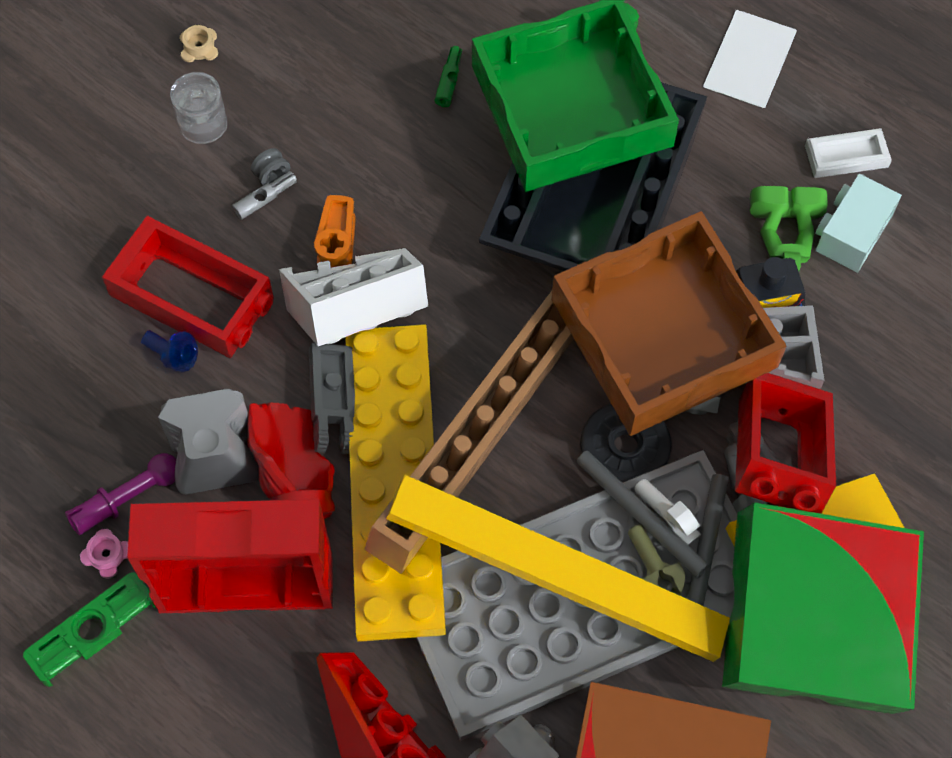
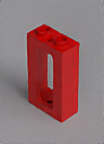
[102,216,274,359]
[735,373,836,514]

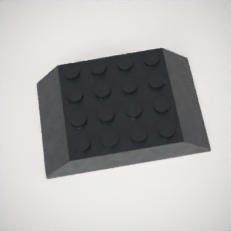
[479,82,707,271]

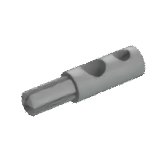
[232,171,297,220]

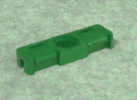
[23,572,156,687]

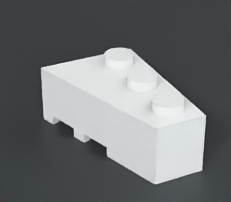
[279,248,428,346]

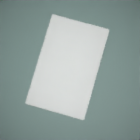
[703,10,797,108]

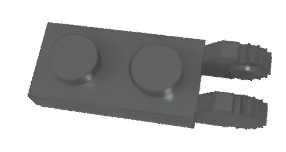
[308,343,355,454]

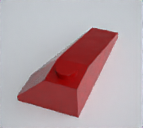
[316,652,446,758]

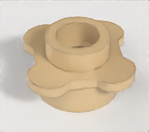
[180,25,218,62]

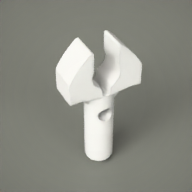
[635,479,701,545]

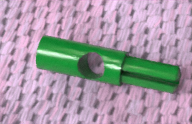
[434,46,462,107]

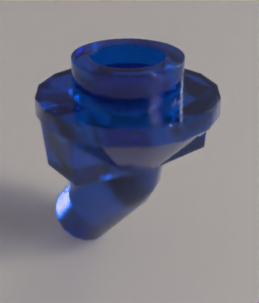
[141,330,198,372]

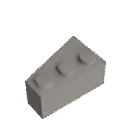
[745,305,824,389]

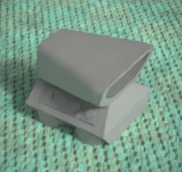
[158,389,259,495]

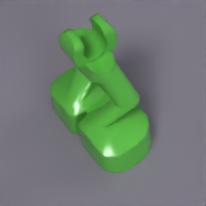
[750,186,828,271]

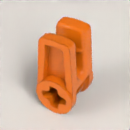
[314,195,356,267]

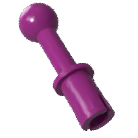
[65,453,177,536]

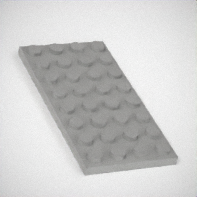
[415,450,737,741]

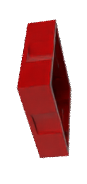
[127,499,333,613]

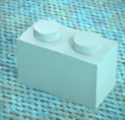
[815,174,902,273]

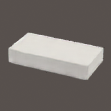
[805,128,891,178]

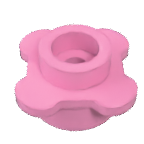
[80,529,128,579]

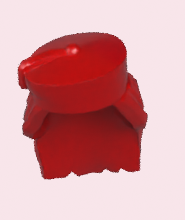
[247,402,335,519]

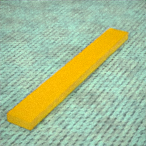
[386,475,730,662]

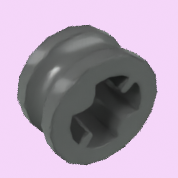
[251,148,291,185]

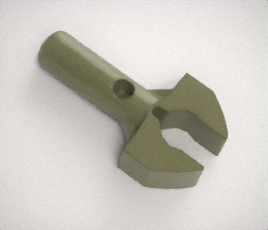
[628,525,685,596]

